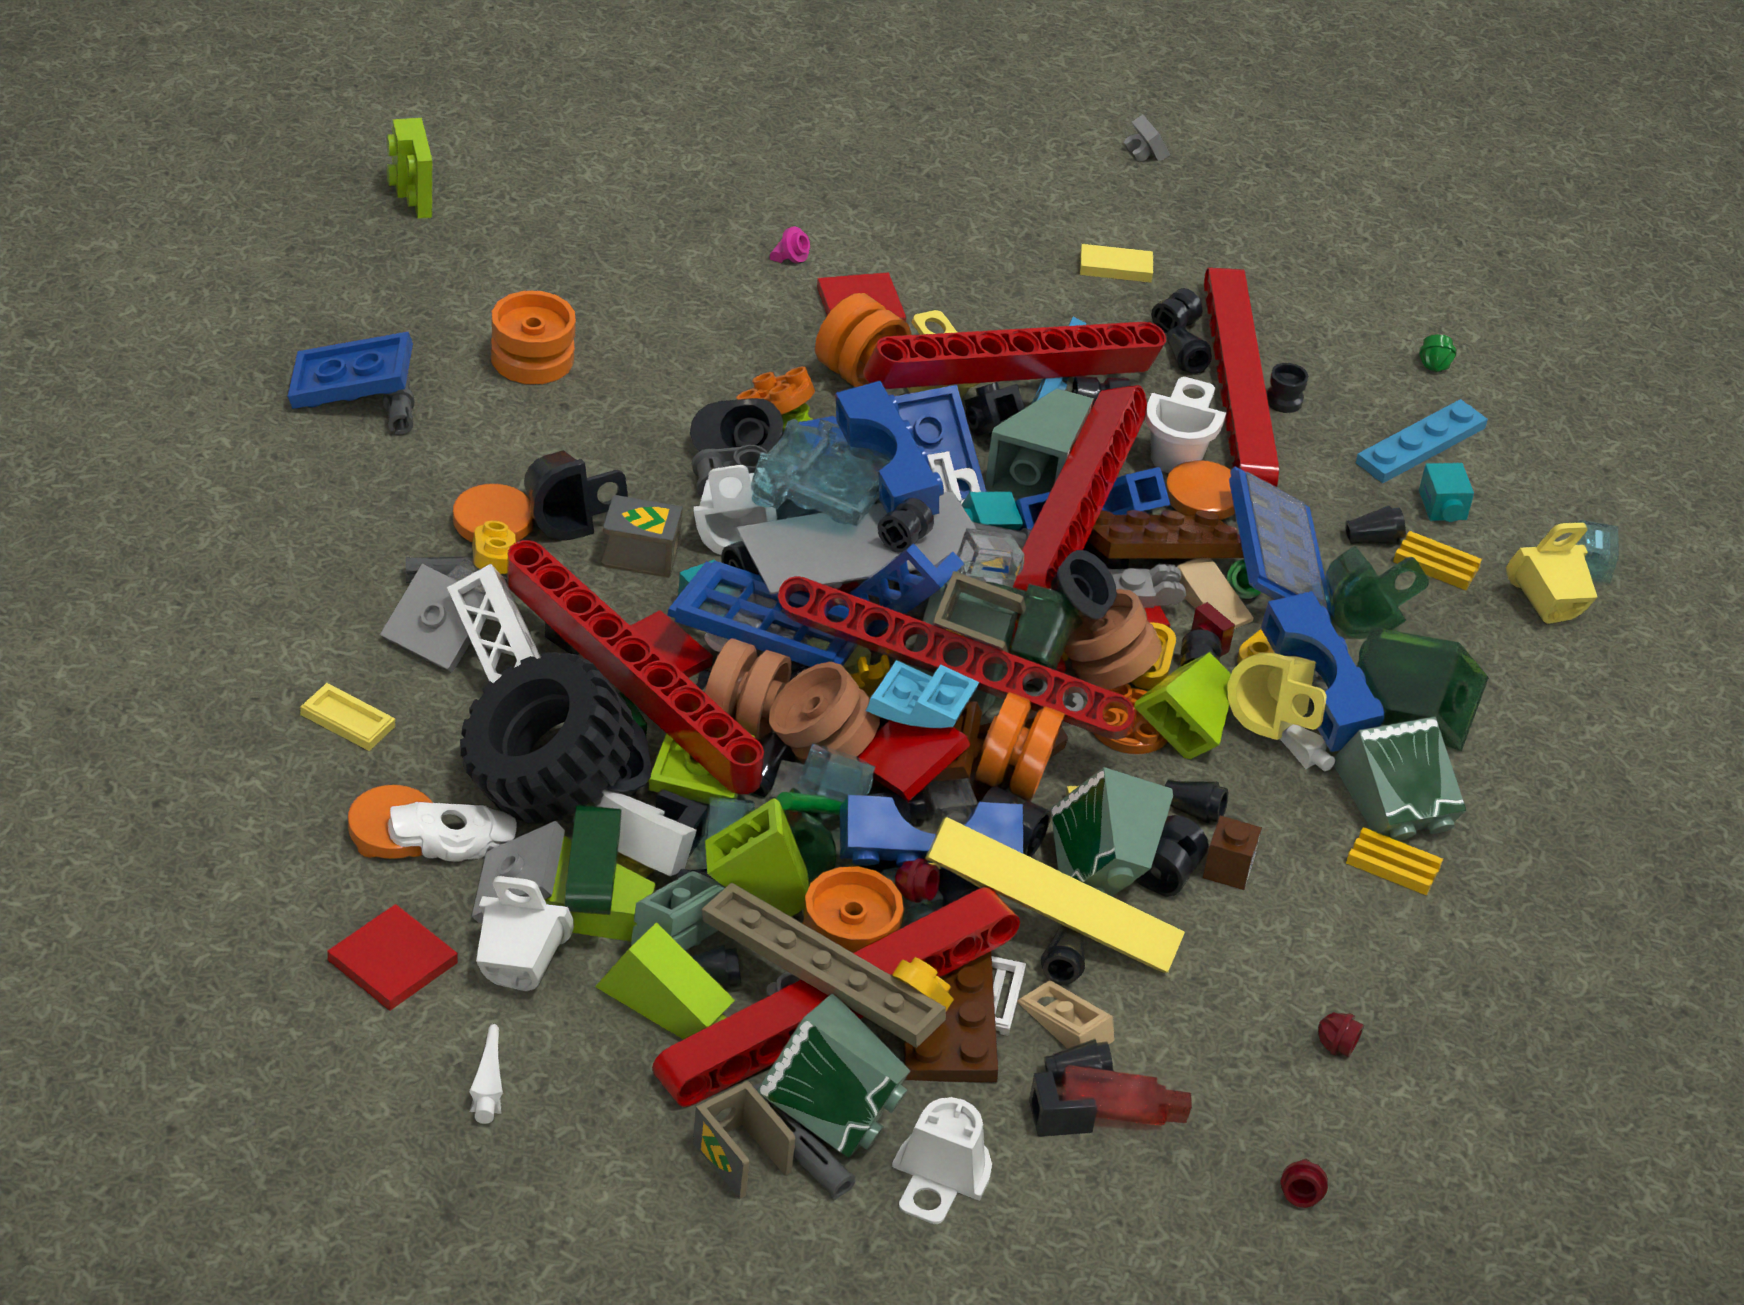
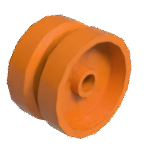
[491,291,576,384]
[815,293,912,387]
[975,692,1065,801]
[802,866,904,953]

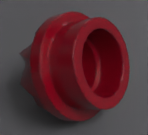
[895,858,940,903]
[1318,1012,1364,1057]
[1280,1159,1328,1208]

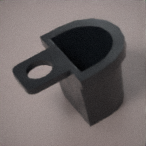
[524,450,628,540]

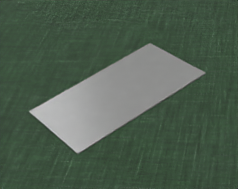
[736,491,993,594]

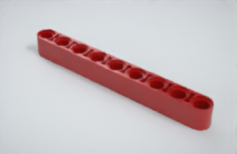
[1204,267,1279,489]
[863,322,1166,389]
[1008,385,1147,606]
[507,540,764,795]
[778,576,1135,740]
[652,887,1020,1107]

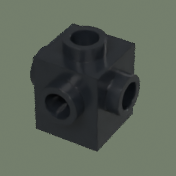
[964,382,1024,437]

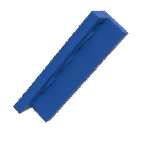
[837,543,964,637]

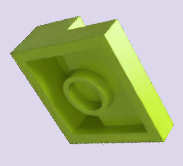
[386,118,433,219]
[649,733,755,809]

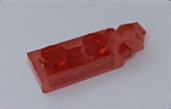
[1062,1065,1192,1125]

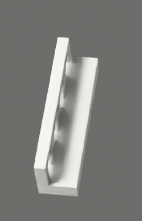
[447,564,541,683]

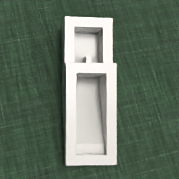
[573,789,697,876]

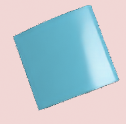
[866,660,979,728]

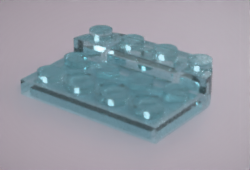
[751,419,891,527]

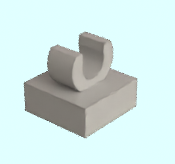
[1124,114,1170,161]

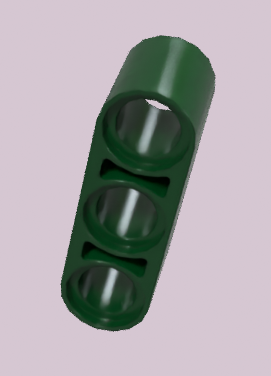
[565,805,622,915]

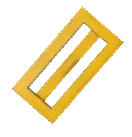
[1393,531,1482,590]
[1346,827,1443,896]

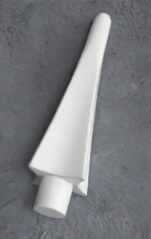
[1280,724,1335,771]
[469,1024,503,1124]

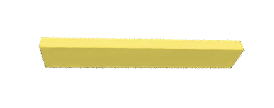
[925,817,1185,973]

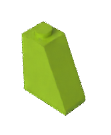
[1134,652,1231,759]
[705,798,809,917]
[544,836,655,942]
[595,922,735,1039]

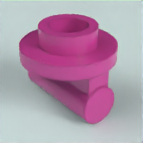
[770,226,810,263]

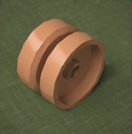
[1056,589,1162,690]
[705,638,792,740]
[769,662,880,773]

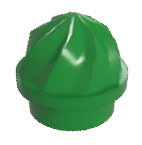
[1419,335,1457,372]
[1226,559,1261,599]

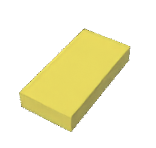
[1080,244,1153,282]
[300,683,395,751]

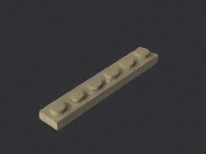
[702,883,946,1048]

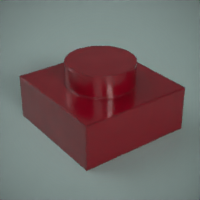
[1191,602,1235,656]

